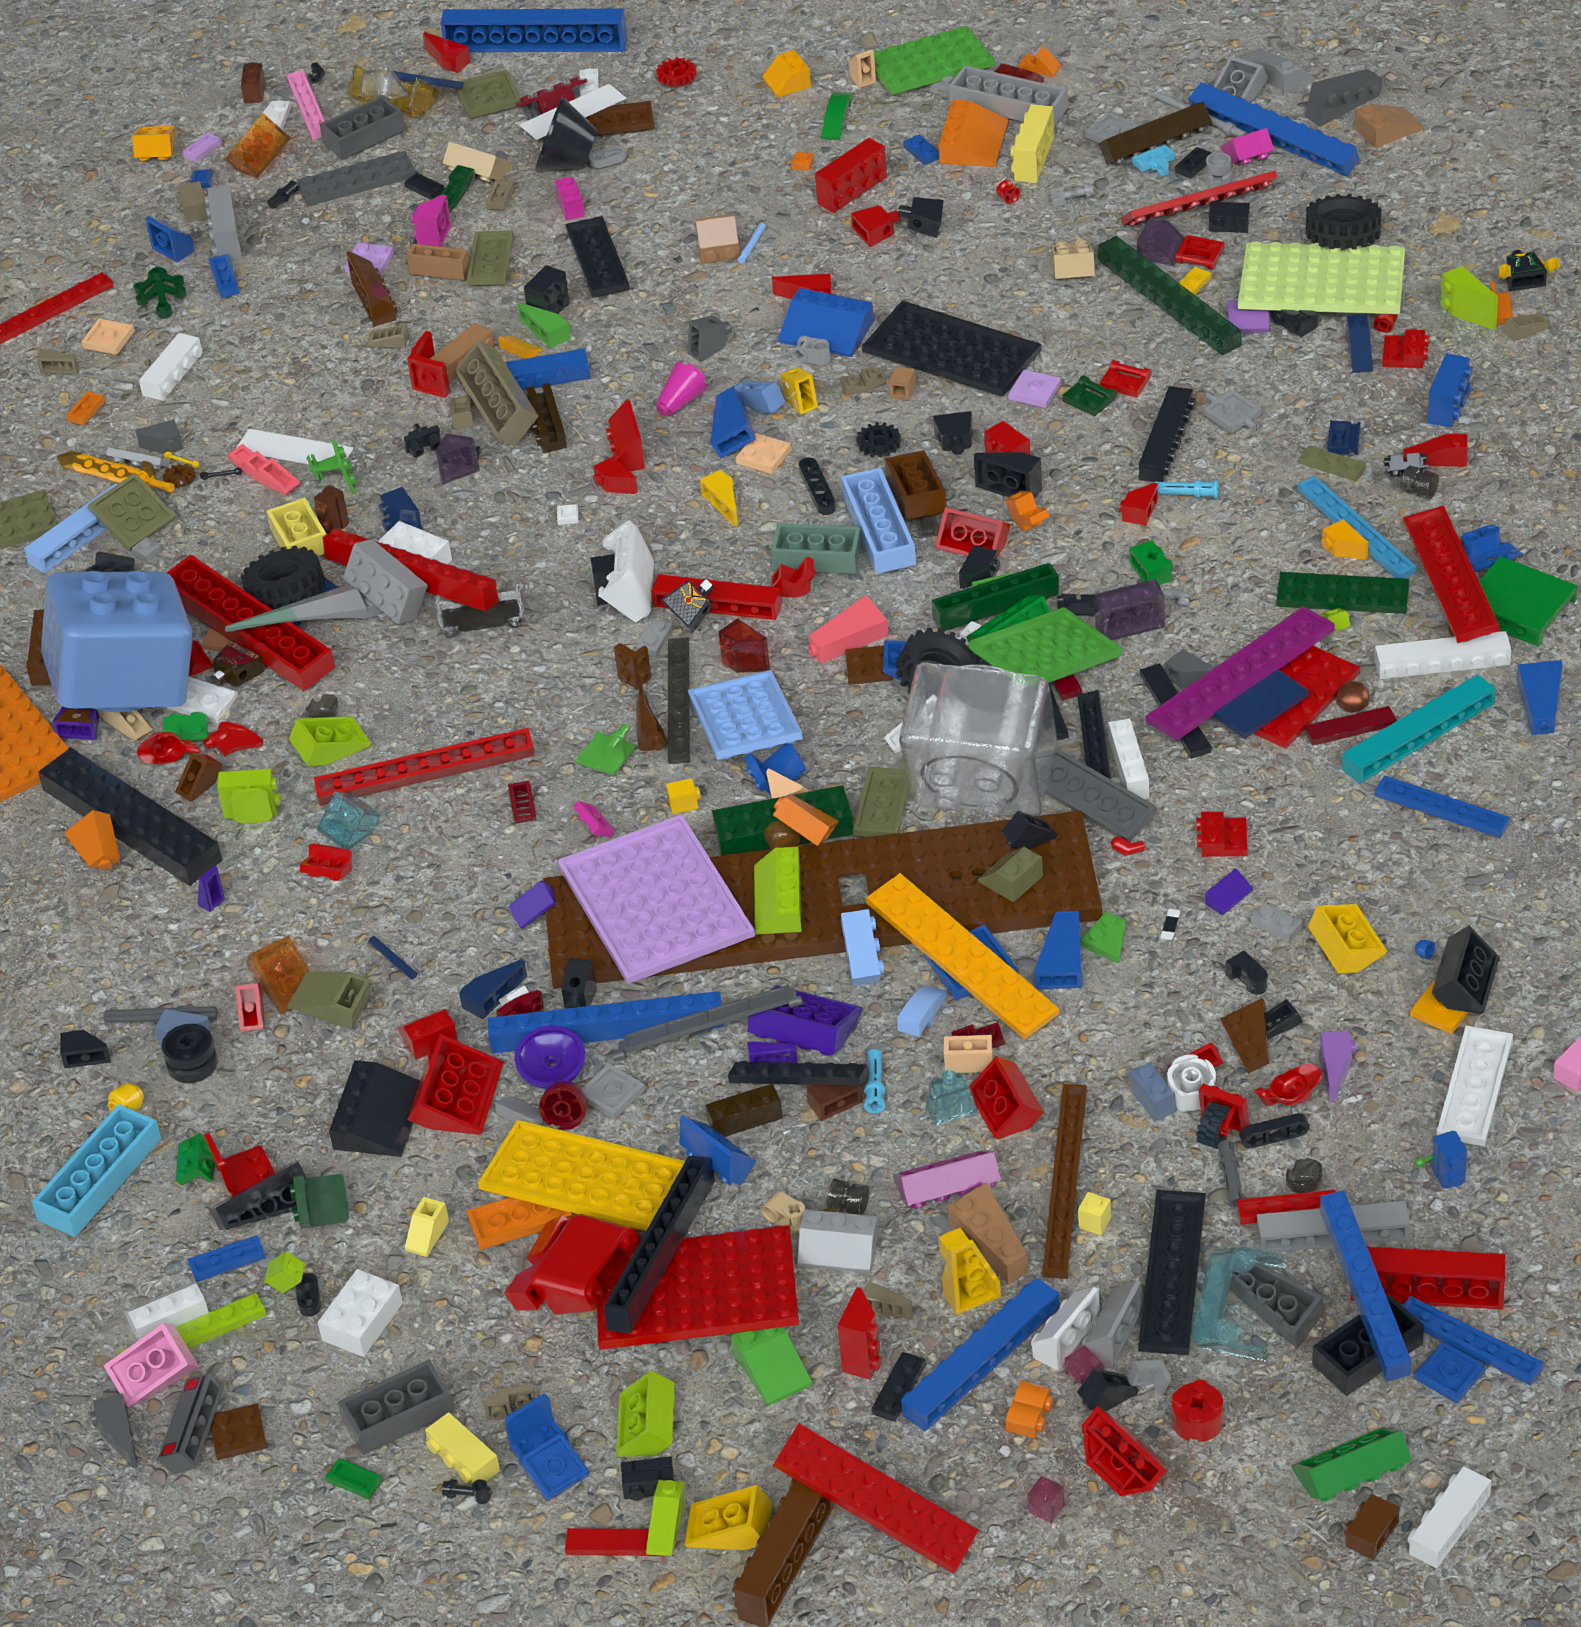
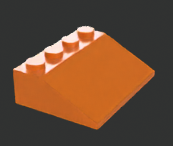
[939,100,1009,167]

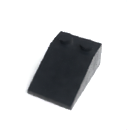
[974,452,1042,499]

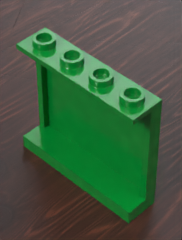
[1479,556,1578,647]

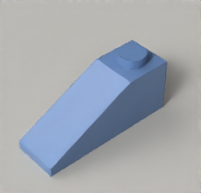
[735,382,785,414]

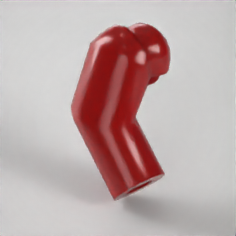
[1111,836,1145,856]

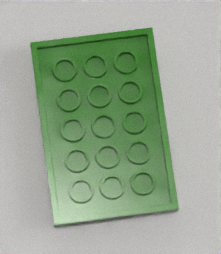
[874,26,995,95]
[969,607,1123,691]

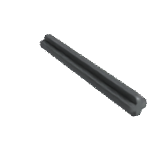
[103,1006,218,1023]

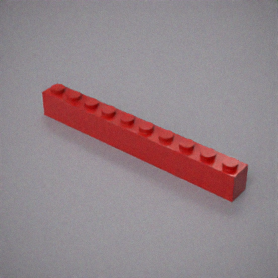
[323,529,498,611]
[313,727,534,806]

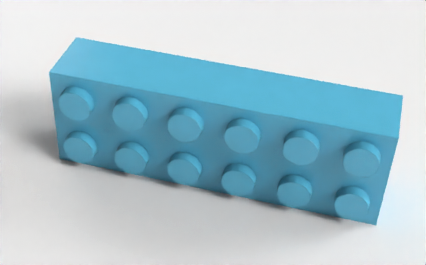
[32,1104,161,1237]

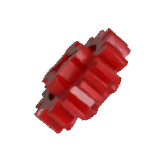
[656,57,697,88]

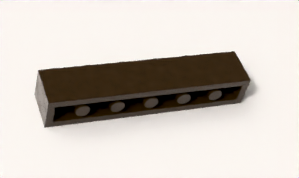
[1099,101,1212,165]

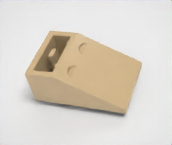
[1051,240,1095,279]

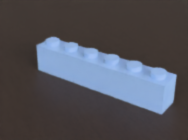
[24,483,117,574]

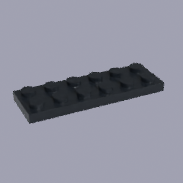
[565,216,630,298]

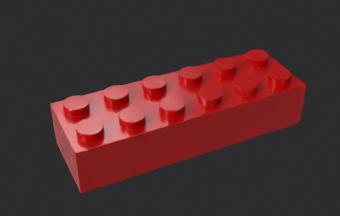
[1350,1246,1506,1310]

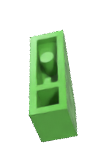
[517,303,571,349]

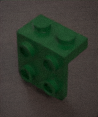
[290,1174,349,1228]

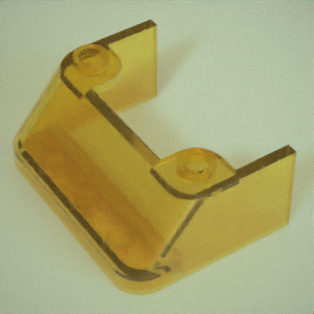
[346,64,439,118]

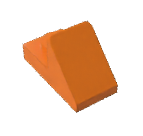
[1019,46,1061,78]

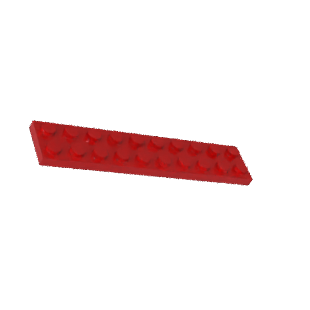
[1403,505,1500,644]

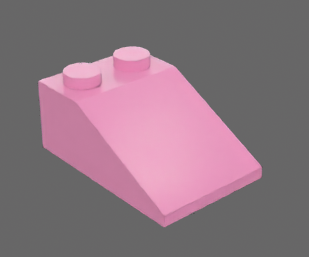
[104,1323,199,1407]

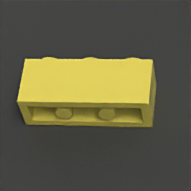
[425,1412,500,1484]

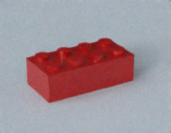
[815,137,887,213]

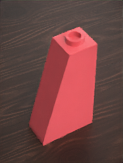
[808,596,889,664]

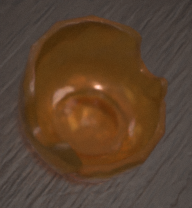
[764,820,801,849]

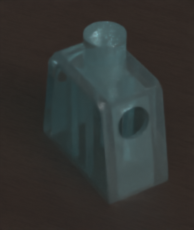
[926,1070,977,1125]

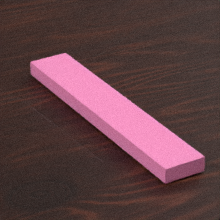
[286,70,325,140]

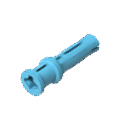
[1155,480,1219,499]
[864,1049,885,1113]

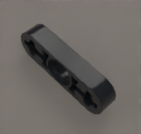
[1239,1113,1310,1149]

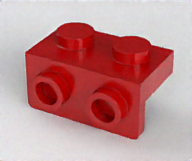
[300,843,352,881]

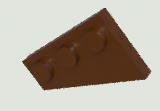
[1220,998,1270,1074]

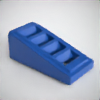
[191,169,213,195]

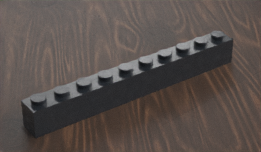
[603,1155,715,1333]

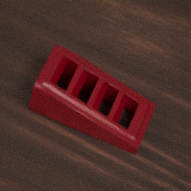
[508,781,537,823]

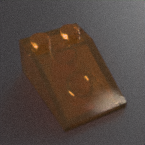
[246,935,310,1015]

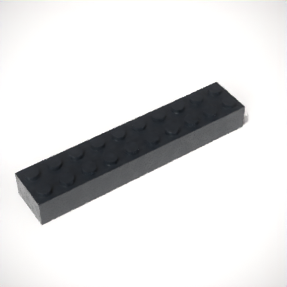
[38,747,222,886]

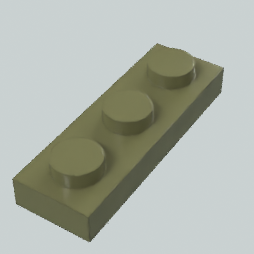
[1300,445,1366,482]

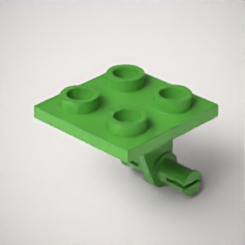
[306,440,357,494]
[576,724,636,775]

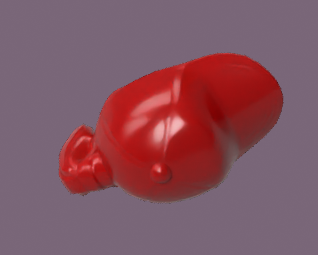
[137,732,201,764]
[1254,1063,1322,1106]

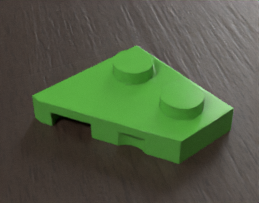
[1081,911,1126,963]

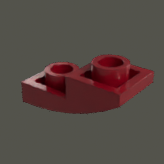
[496,990,544,1017]
[951,1022,1005,1048]

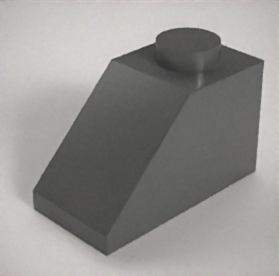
[135,419,183,454]

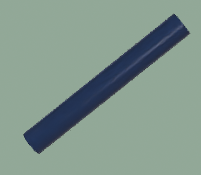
[369,936,417,980]

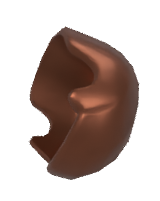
[1336,681,1370,713]

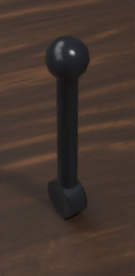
[200,467,242,480]

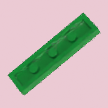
[966,595,1050,642]

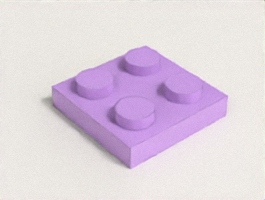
[344,243,394,276]

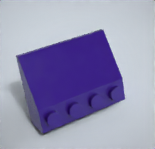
[747,985,863,1055]

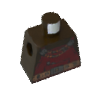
[211,640,264,687]

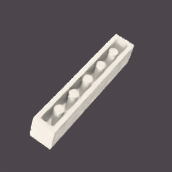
[1375,631,1511,680]

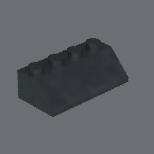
[1432,925,1500,1014]

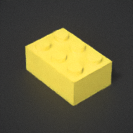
[266,498,326,556]

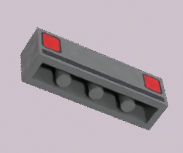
[157,1373,224,1474]

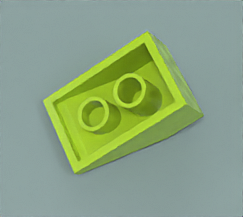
[1440,266,1498,330]
[289,716,371,766]

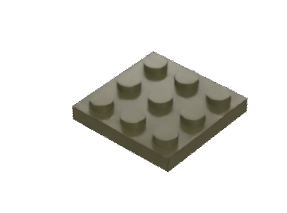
[455,69,520,119]
[88,473,176,552]
[0,489,58,549]

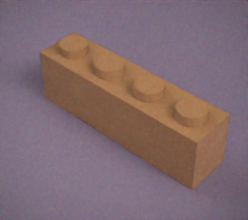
[430,323,495,383]

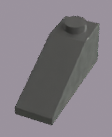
[90,1393,138,1468]

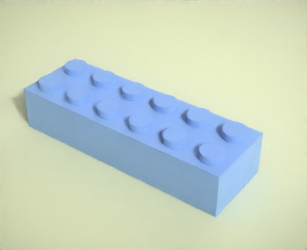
[841,468,916,574]

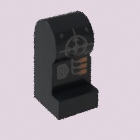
[1226,950,1268,995]

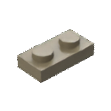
[485,180,515,210]

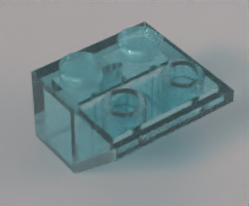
[317,791,381,849]

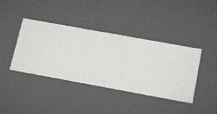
[520,84,627,140]
[236,429,353,470]

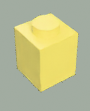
[1078,1192,1111,1235]

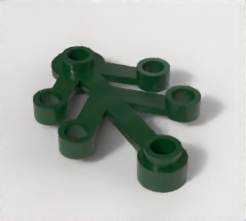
[134,267,187,319]

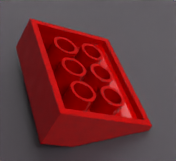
[407,1034,504,1135]

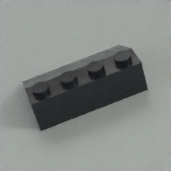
[329,1060,420,1157]

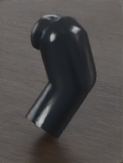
[308,62,325,83]

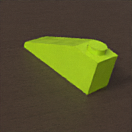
[646,1480,686,1556]

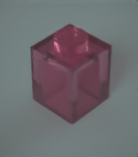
[1028,1476,1065,1523]

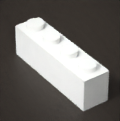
[139,333,202,401]
[1108,718,1149,799]
[1408,1466,1491,1569]

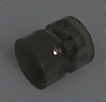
[1400,465,1439,500]
[827,1178,869,1215]

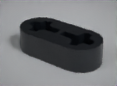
[296,1273,321,1317]

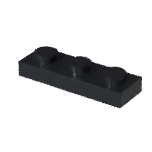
[871,1352,926,1422]

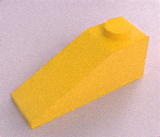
[700,469,738,527]

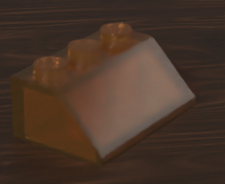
[223,113,291,179]

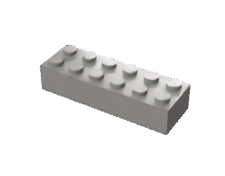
[949,65,1068,126]

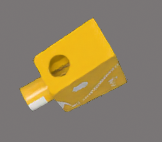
[780,367,818,415]

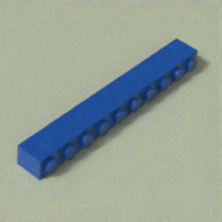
[1188,82,1359,176]
[487,991,724,1054]

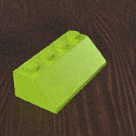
[754,847,801,935]

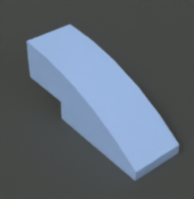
[897,985,947,1037]

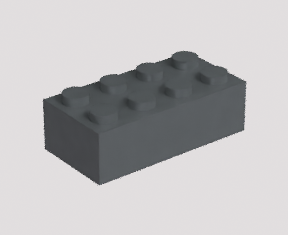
[319,95,405,159]
[338,1359,454,1455]

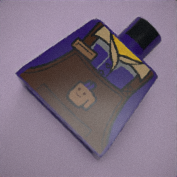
[53,706,99,740]

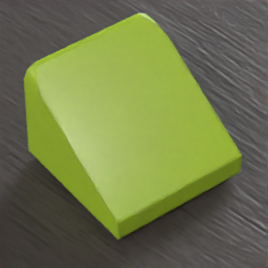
[1320,608,1350,632]

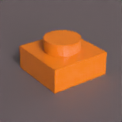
[791,152,814,171]

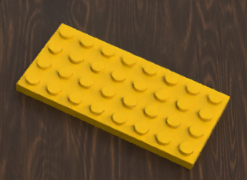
[478,1120,685,1231]

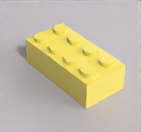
[1011,104,1054,183]

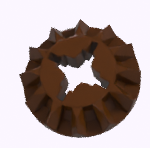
[163,463,196,488]

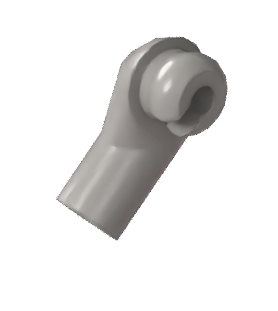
[1162,588,1190,607]

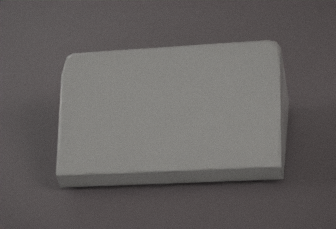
[495,1096,544,1125]

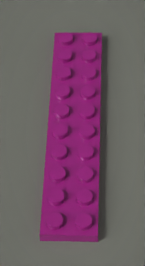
[1146,606,1335,740]

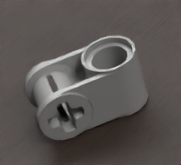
[790,336,831,366]

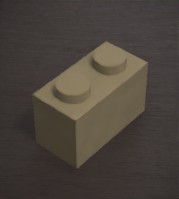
[178,181,208,222]

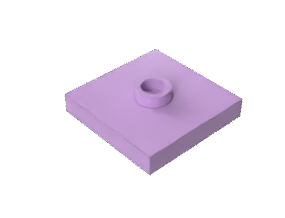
[1008,370,1062,408]

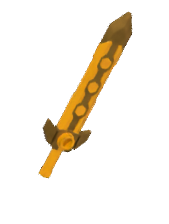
[57,451,175,492]

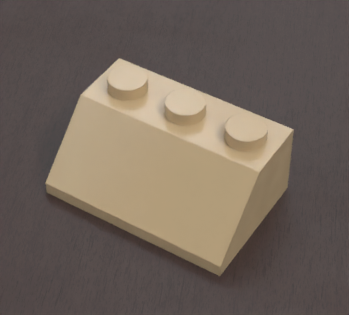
[442,142,514,182]

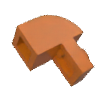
[1005,491,1050,531]

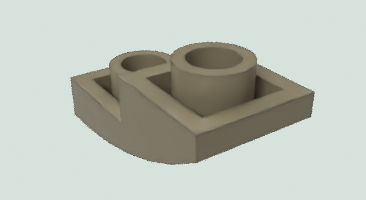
[840,367,886,395]
[484,1383,536,1421]

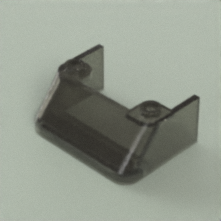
[435,583,525,638]

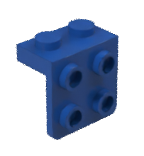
[744,743,806,795]
[504,1394,569,1459]

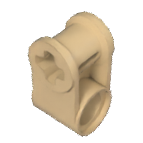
[760,1191,805,1233]

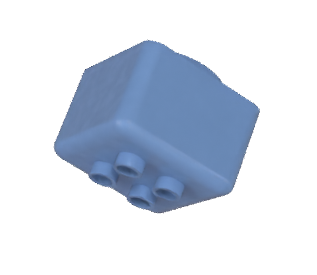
[41,571,193,712]

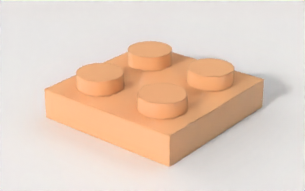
[81,319,135,355]
[736,433,792,474]

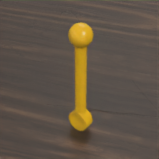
[164,451,199,468]

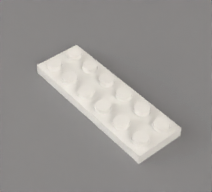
[1437,1026,1513,1147]

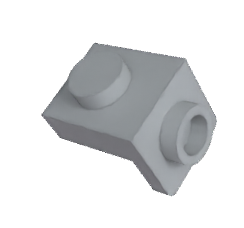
[1127,1359,1171,1395]

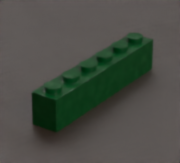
[931,562,1059,631]

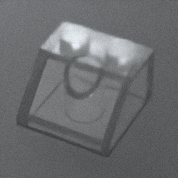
[360,66,409,101]

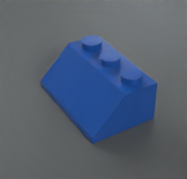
[679,1115,756,1185]

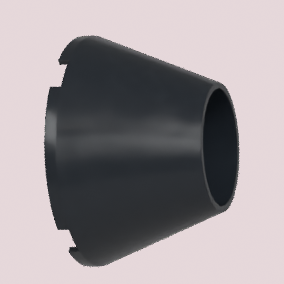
[535,97,598,170]

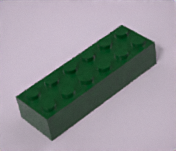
[712,785,853,856]

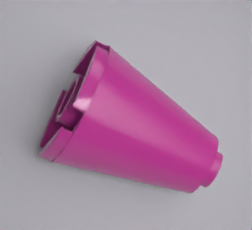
[656,360,709,416]

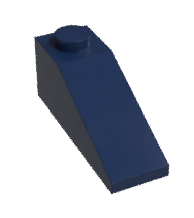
[1346,314,1373,373]
[459,959,527,1019]

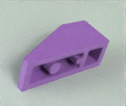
[1320,1030,1356,1102]

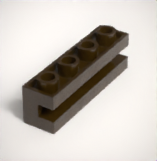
[526,383,567,453]

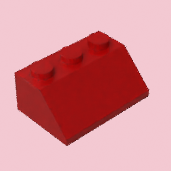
[606,399,645,472]
[935,507,1011,556]
[967,1056,1044,1140]
[837,1287,882,1380]

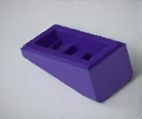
[198,866,225,912]
[747,1041,798,1063]

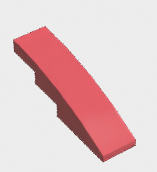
[228,444,301,495]

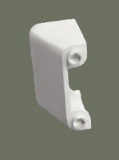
[598,520,654,623]

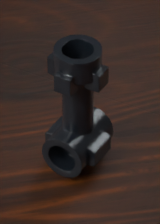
[442,1479,492,1504]

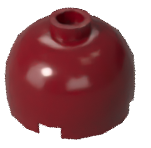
[539,1081,588,1130]

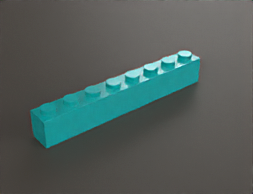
[1342,674,1496,784]

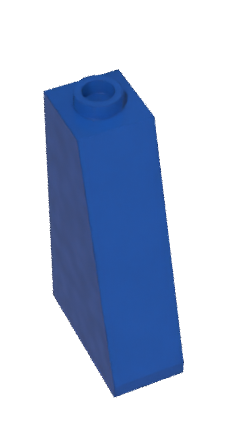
[710,386,756,459]
[1517,660,1562,735]
[1034,911,1082,990]

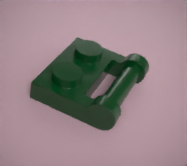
[1062,375,1117,417]

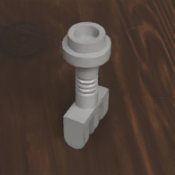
[1050,183,1094,207]

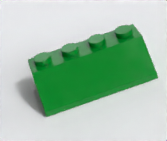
[1291,1427,1412,1501]

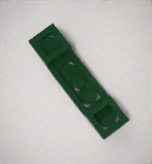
[438,165,475,213]

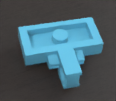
[1132,145,1175,176]

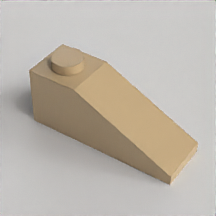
[98,710,153,741]

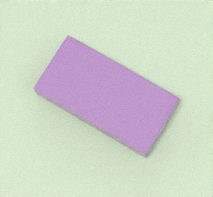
[182,133,222,163]

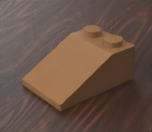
[1354,104,1424,148]

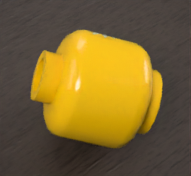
[108,1083,144,1112]

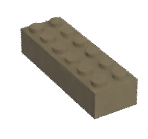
[455,340,539,447]

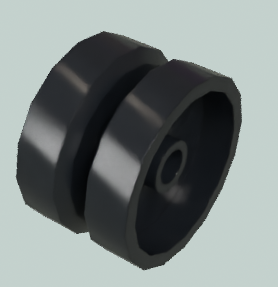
[161,1024,218,1083]

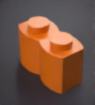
[1005,1380,1054,1439]

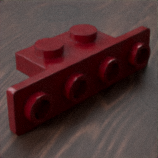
[515,76,588,115]

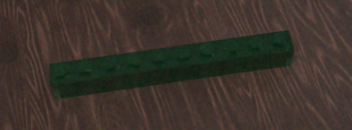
[1097,236,1241,356]

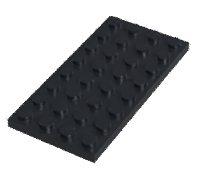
[862,300,1042,397]

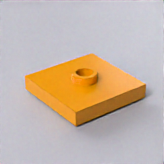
[1410,981,1469,1034]

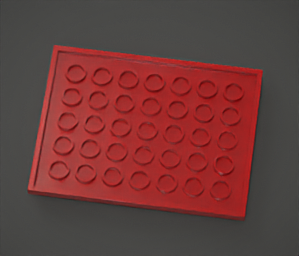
[596,1225,800,1350]

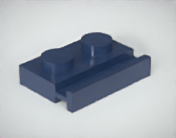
[1327,420,1361,455]

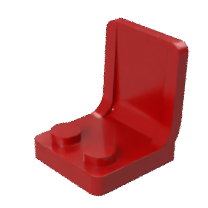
[407,331,450,398]
[203,1132,275,1196]

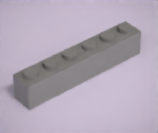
[1257,1201,1410,1253]

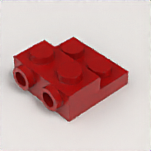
[1382,329,1429,368]
[1196,811,1248,857]

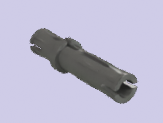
[1218,1140,1244,1207]

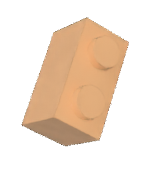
[944,1035,993,1073]

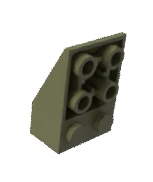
[288,972,371,1030]

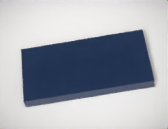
[383,69,464,90]
[1214,669,1309,739]

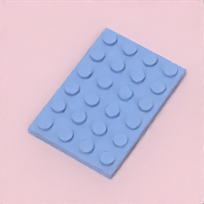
[688,670,803,760]

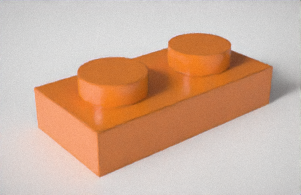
[66,391,105,426]

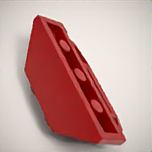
[1081,1406,1168,1497]

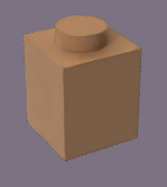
[889,366,916,400]

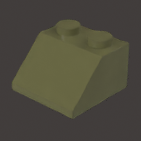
[978,847,1043,902]

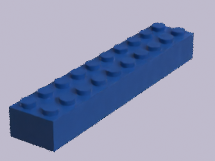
[440,8,628,52]

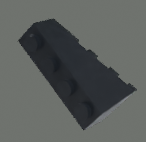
[209,1162,307,1230]

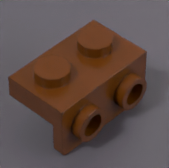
[614,643,651,689]

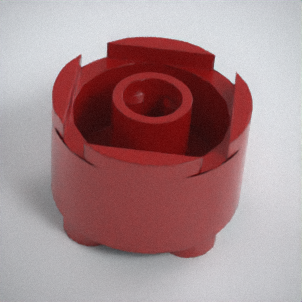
[1172,1379,1224,1442]

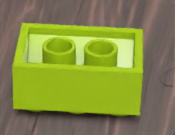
[616,1370,675,1457]

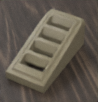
[1504,313,1551,341]
[367,325,409,348]
[37,349,79,374]
[451,395,474,429]
[862,1282,913,1320]

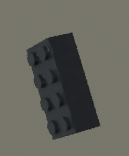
[1312,1294,1424,1396]

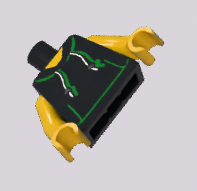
[1497,250,1560,292]

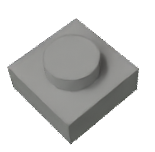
[132,537,162,562]

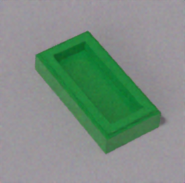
[325,1458,383,1500]

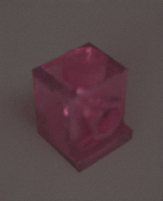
[1065,1345,1104,1384]

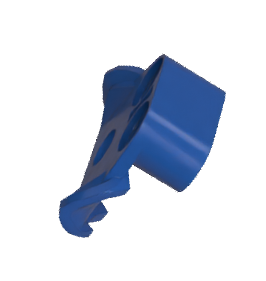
[1461,525,1524,572]

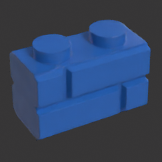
[1432,1130,1467,1189]

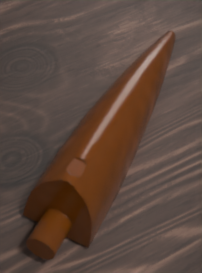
[636,685,668,751]

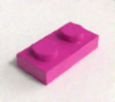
[573,800,615,837]

